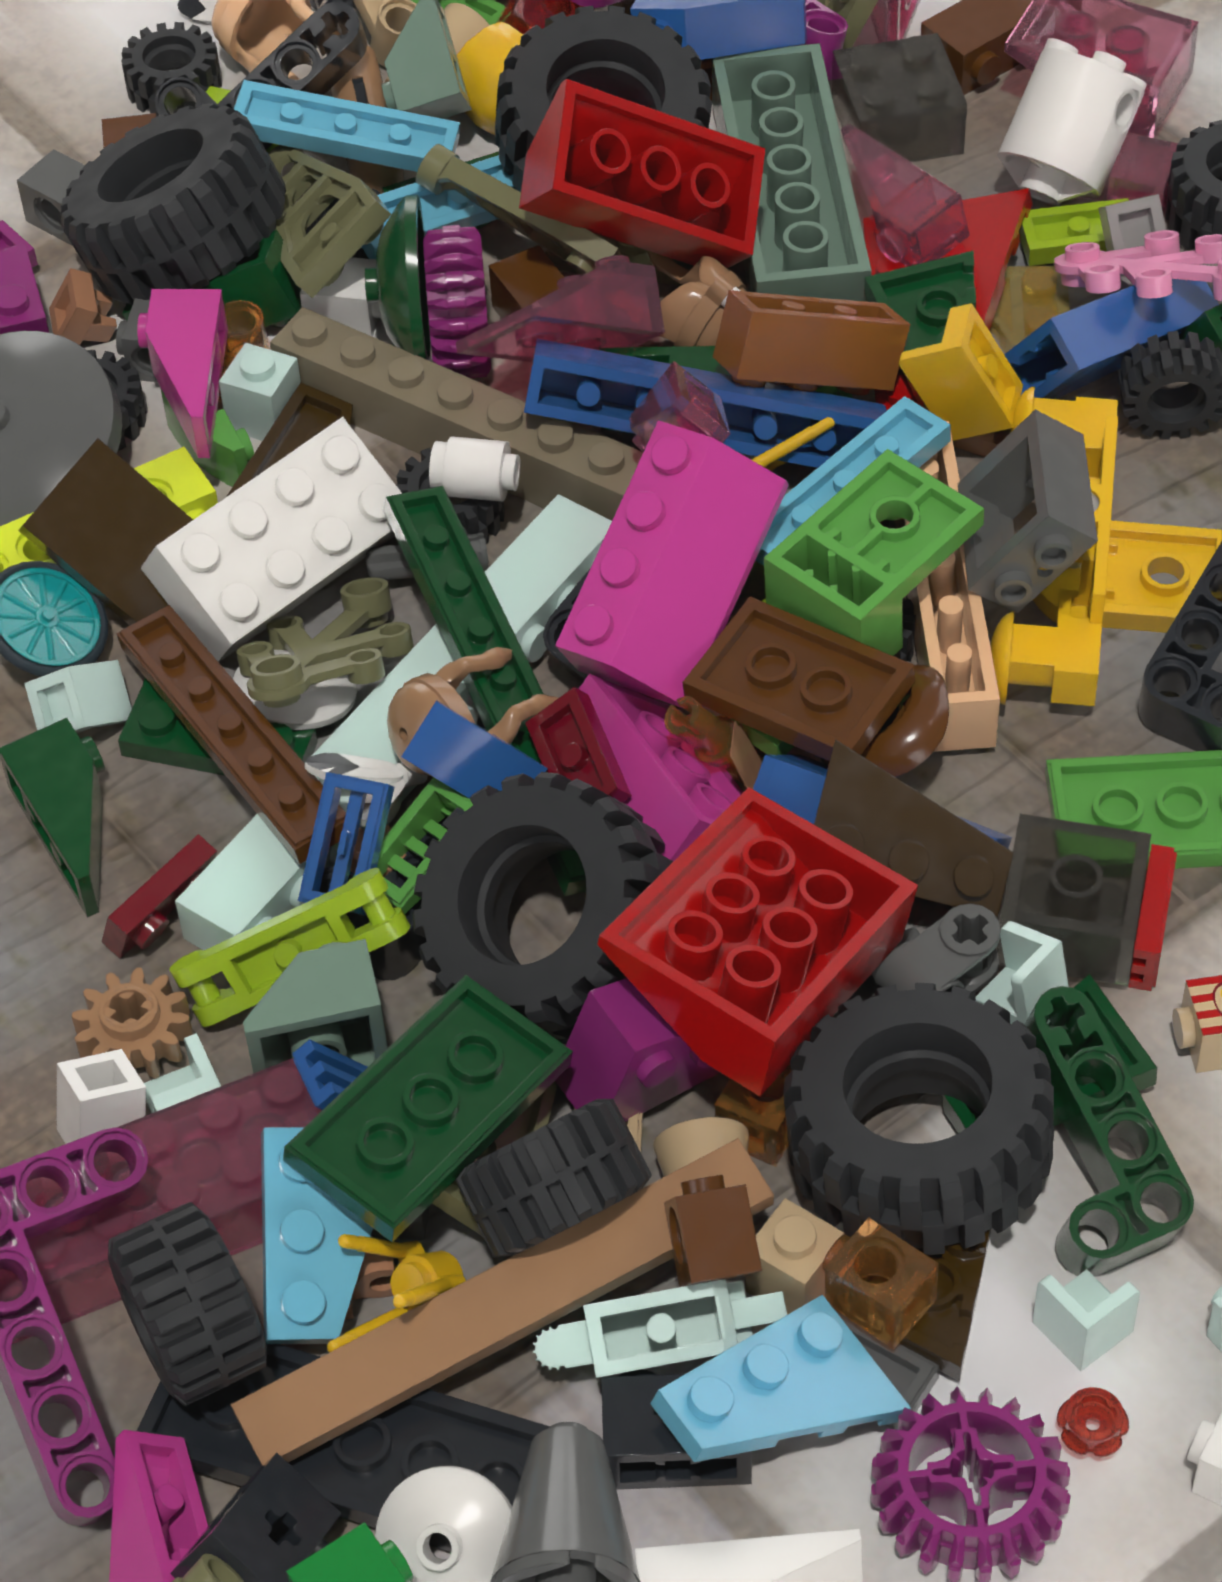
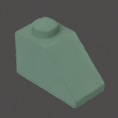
[381,0,472,119]

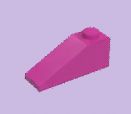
[137,289,228,458]
[109,1430,208,1582]

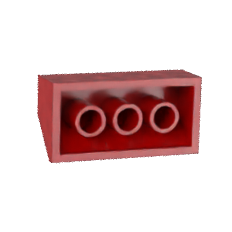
[519,79,766,268]

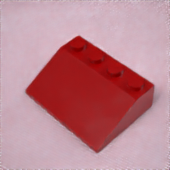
[597,787,918,1096]

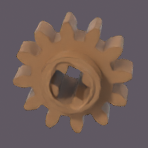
[72,968,193,1079]

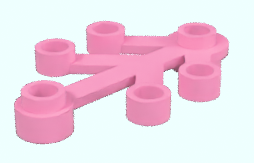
[1054,230,1222,301]

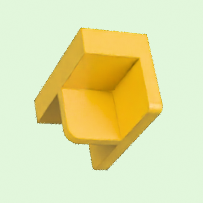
[899,303,1023,441]

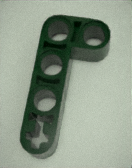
[1025,986,1194,1277]

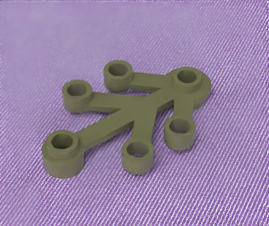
[236,577,414,708]

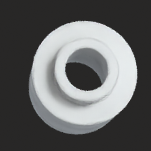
[429,436,520,502]

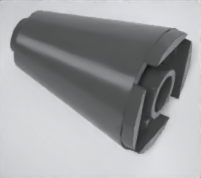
[490,1422,641,1582]

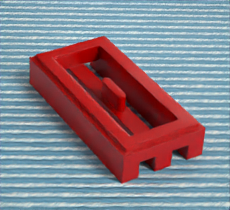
[1128,844,1177,991]

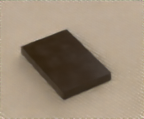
[18,438,193,626]

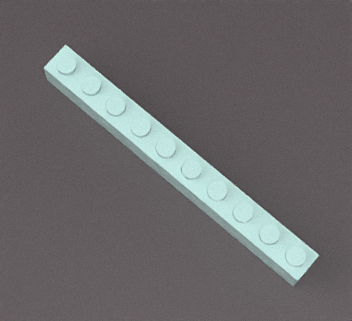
[175,494,612,950]

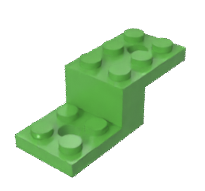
[691,449,984,755]

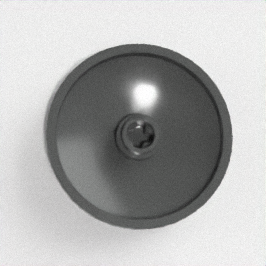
[0,331,122,526]

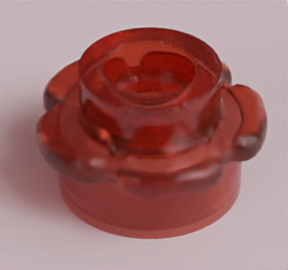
[1056,1387,1129,1458]

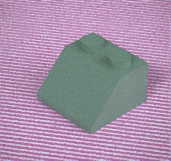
[243,939,388,1108]

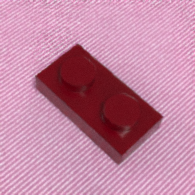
[525,687,632,802]
[101,834,217,959]

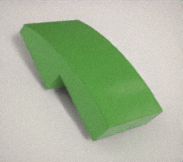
[160,387,254,487]

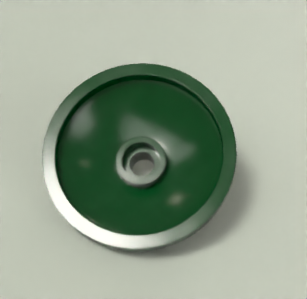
[365,195,431,361]

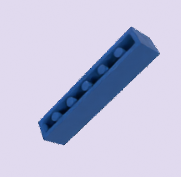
[524,339,887,468]

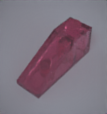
[841,123,970,267]
[629,361,731,452]

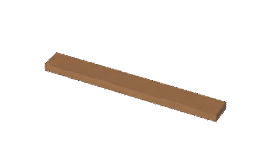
[231,1138,774,1466]

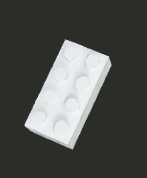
[141,417,402,662]

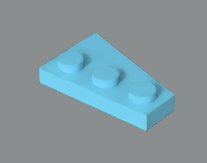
[261,1127,373,1344]
[650,1294,911,1462]

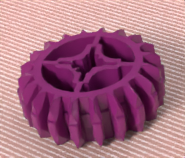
[423,225,491,379]
[871,1386,1071,1582]

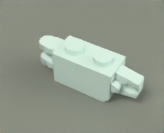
[533,1279,788,1378]

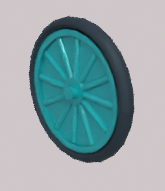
[0,561,108,677]

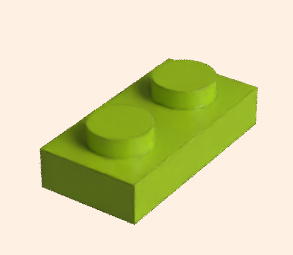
[1019,198,1129,266]

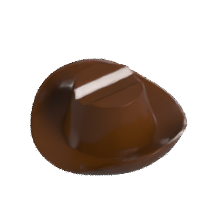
[820,665,949,777]

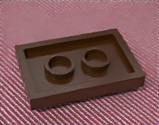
[682,597,915,761]

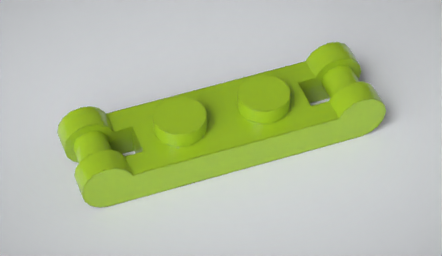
[169,868,411,1027]

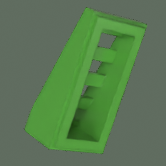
[353,777,473,914]

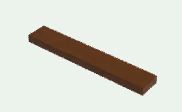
[116,605,346,865]

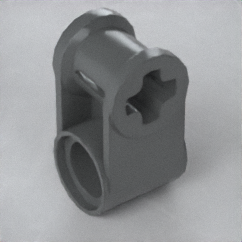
[875,904,1001,993]

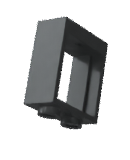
[958,409,1098,613]

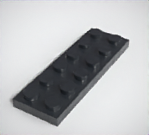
[137,1344,550,1552]

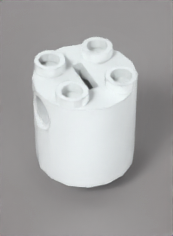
[997,38,1147,206]

